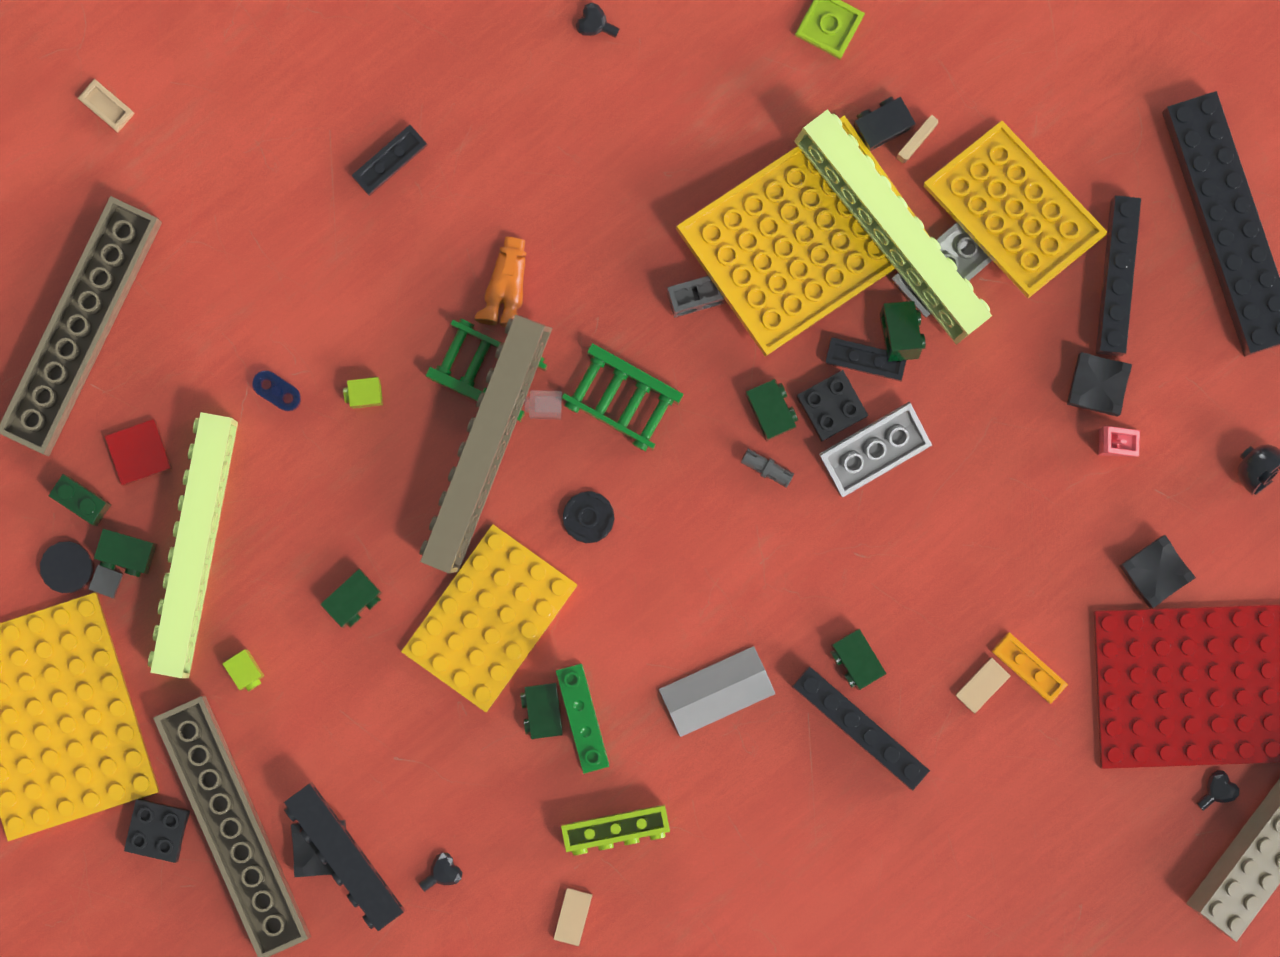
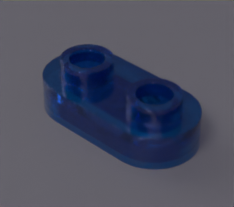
[252,371,301,412]

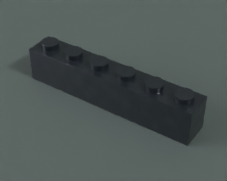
[1096,195,1141,356]
[791,667,930,790]
[284,782,406,931]

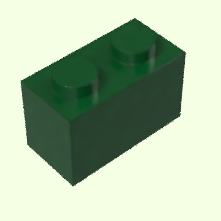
[880,301,926,362]
[745,379,798,441]
[48,474,111,526]
[94,529,157,577]
[320,569,382,628]
[830,629,887,690]
[520,683,563,739]

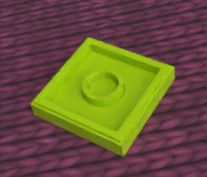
[795,0,865,60]

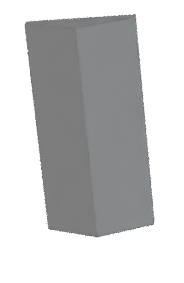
[892,223,992,318]
[819,402,932,497]
[659,646,776,737]

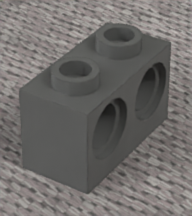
[667,276,725,318]

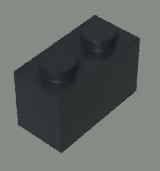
[853,97,916,151]

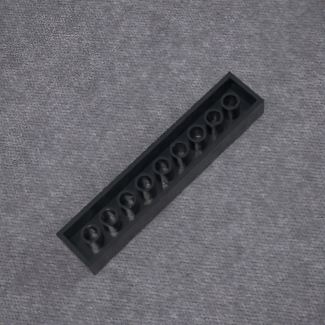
[1162,91,1280,357]

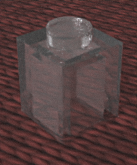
[525,390,562,419]

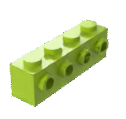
[561,804,670,856]

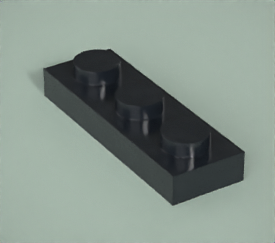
[352,125,428,196]
[825,337,906,382]

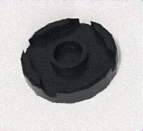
[563,491,615,544]
[40,541,93,593]

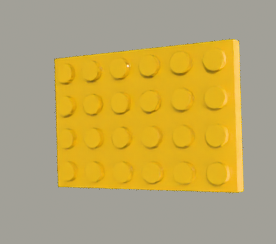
[923,121,1107,298]
[401,524,578,713]

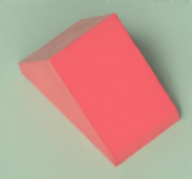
[1098,426,1140,457]

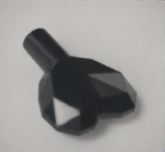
[576,3,620,38]
[1197,770,1240,811]
[419,852,463,892]

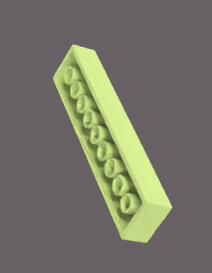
[794,109,992,345]
[148,412,238,678]

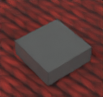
[89,565,124,599]

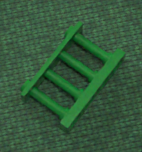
[426,318,548,423]
[562,343,684,452]
[556,664,610,774]

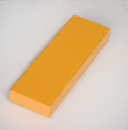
[991,632,1068,704]

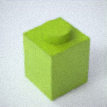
[343,377,383,409]
[223,649,264,692]

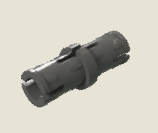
[741,448,794,488]

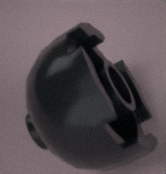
[1238,444,1280,495]

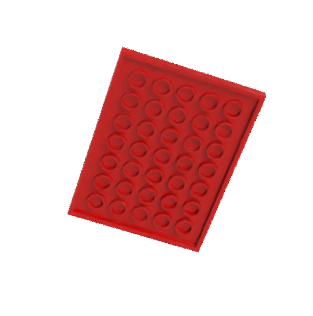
[1094,605,1280,769]

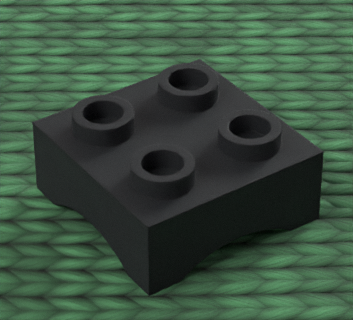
[1067,352,1132,417]
[796,370,868,442]
[1120,535,1196,608]
[124,799,190,863]
[291,820,346,878]

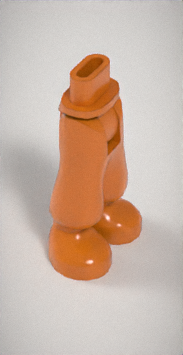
[475,237,526,328]

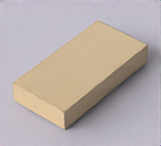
[78,79,135,133]
[896,115,939,163]
[955,658,1010,714]
[553,888,593,946]

